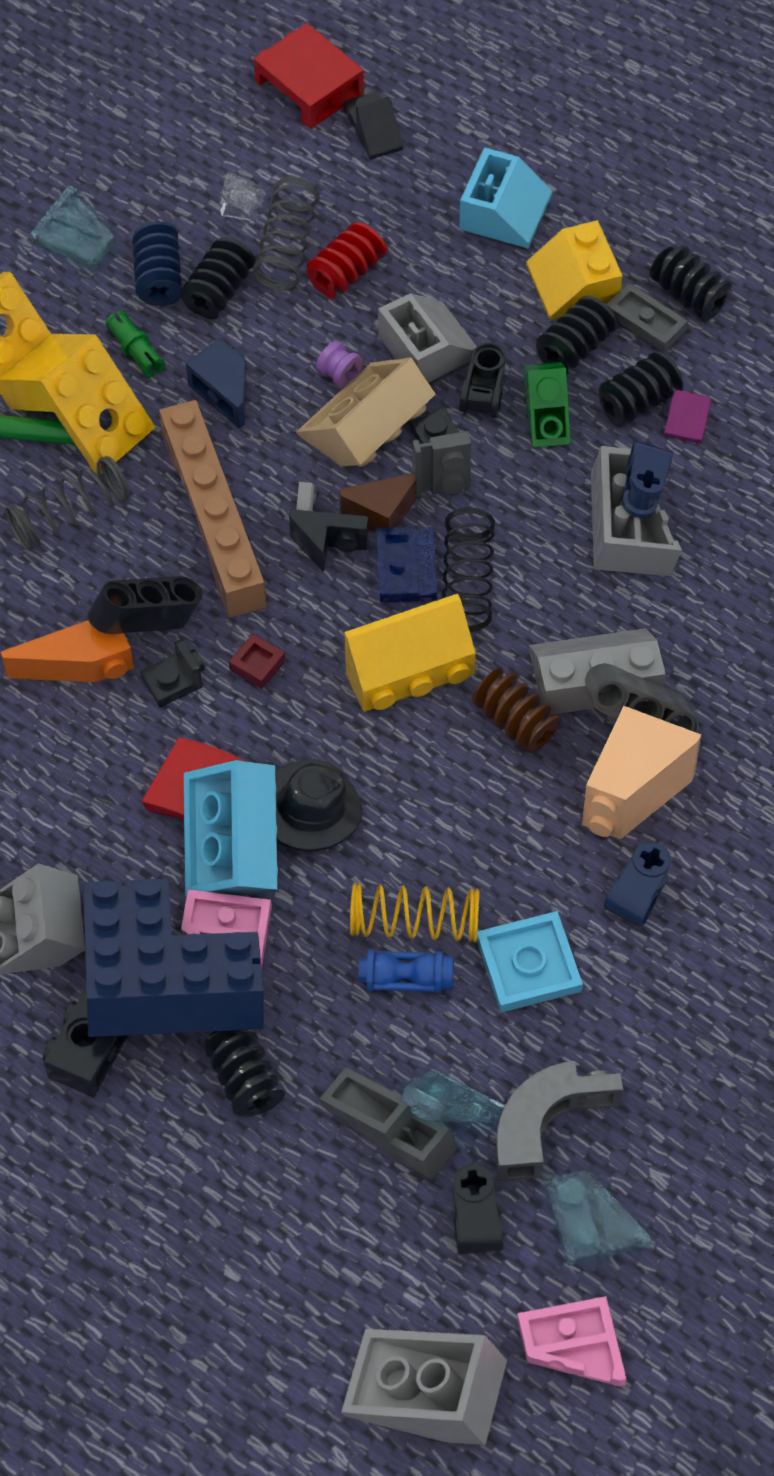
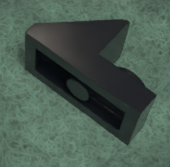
[343,91,403,160]
[289,509,369,572]

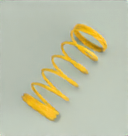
[350,883,479,943]

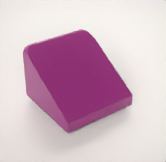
[664,390,711,444]

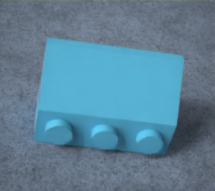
[184,760,278,896]

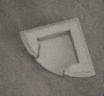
[296,482,317,511]

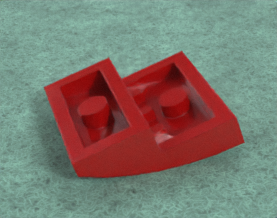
[141,737,247,823]

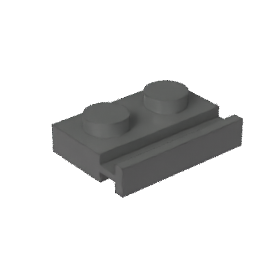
[412,431,472,497]

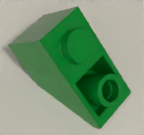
[523,362,571,447]

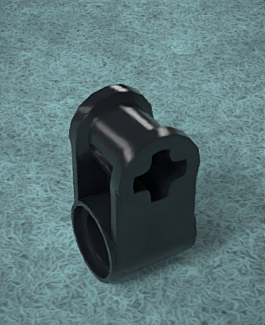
[459,343,506,418]
[453,1163,503,1255]

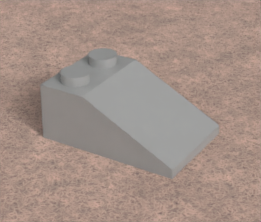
[341,1329,507,1445]

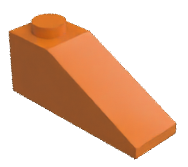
[1,620,134,682]

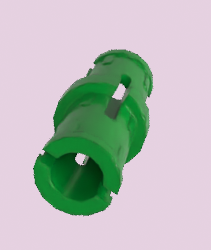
[105,310,165,378]

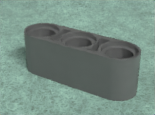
[585,663,699,733]

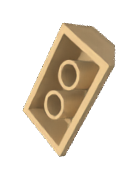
[296,358,436,467]

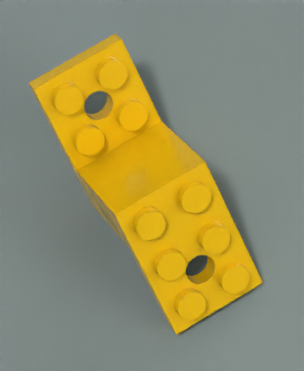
[0,272,156,474]

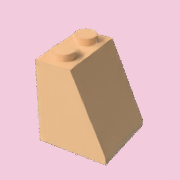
[582,706,701,839]

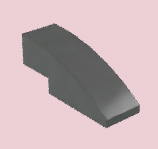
[319,1067,458,1180]

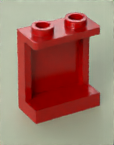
[254,23,364,129]

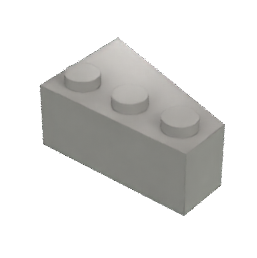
[591,446,682,576]

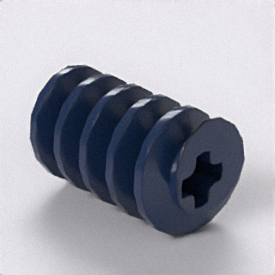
[132,221,182,306]

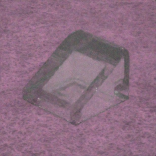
[220,172,265,222]

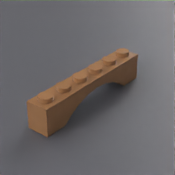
[159,400,266,618]

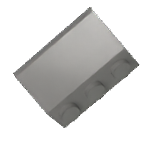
[529,628,666,715]

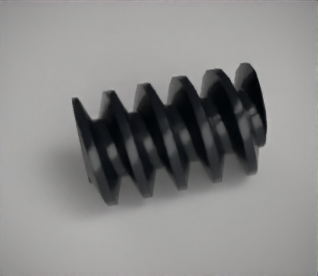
[181,238,256,320]
[649,245,732,322]
[536,296,618,375]
[599,351,683,428]
[203,1030,285,1117]

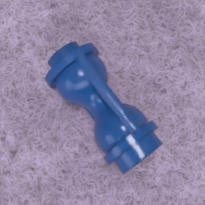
[359,949,454,994]

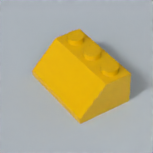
[344,593,476,712]

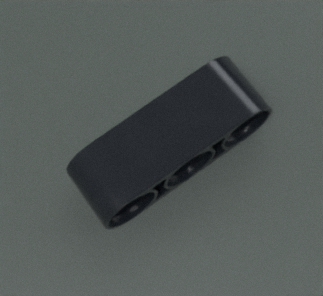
[87,576,203,634]

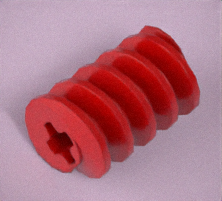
[306,222,388,300]

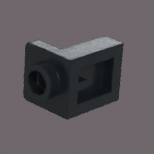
[140,639,205,708]

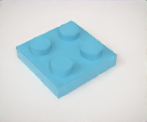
[477,911,583,1013]

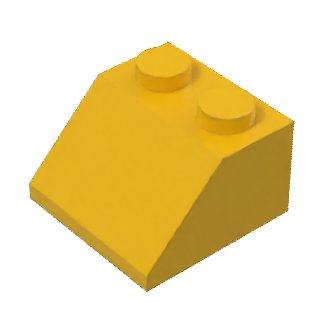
[526,220,623,321]

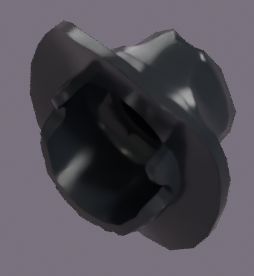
[275,759,362,852]

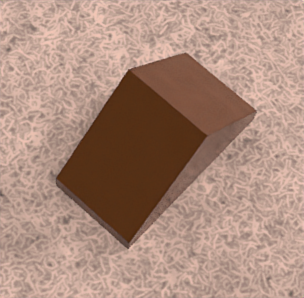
[339,473,416,539]

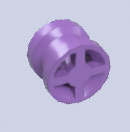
[316,341,363,389]

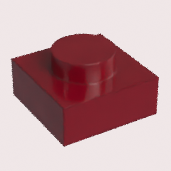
[229,633,285,689]

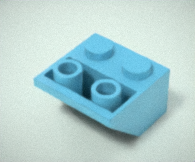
[459,147,552,249]

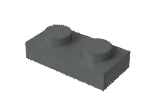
[607,283,688,352]

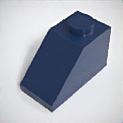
[186,338,247,429]

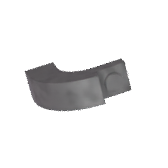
[496,1061,623,1182]

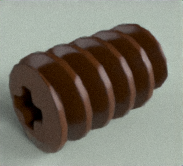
[472,668,562,753]

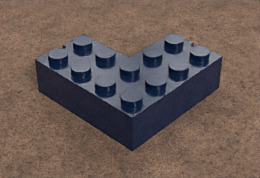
[84,879,264,1037]

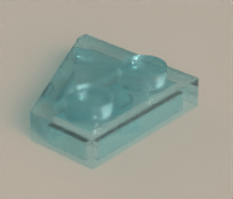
[31,185,114,270]
[400,1069,505,1123]
[544,1169,651,1267]

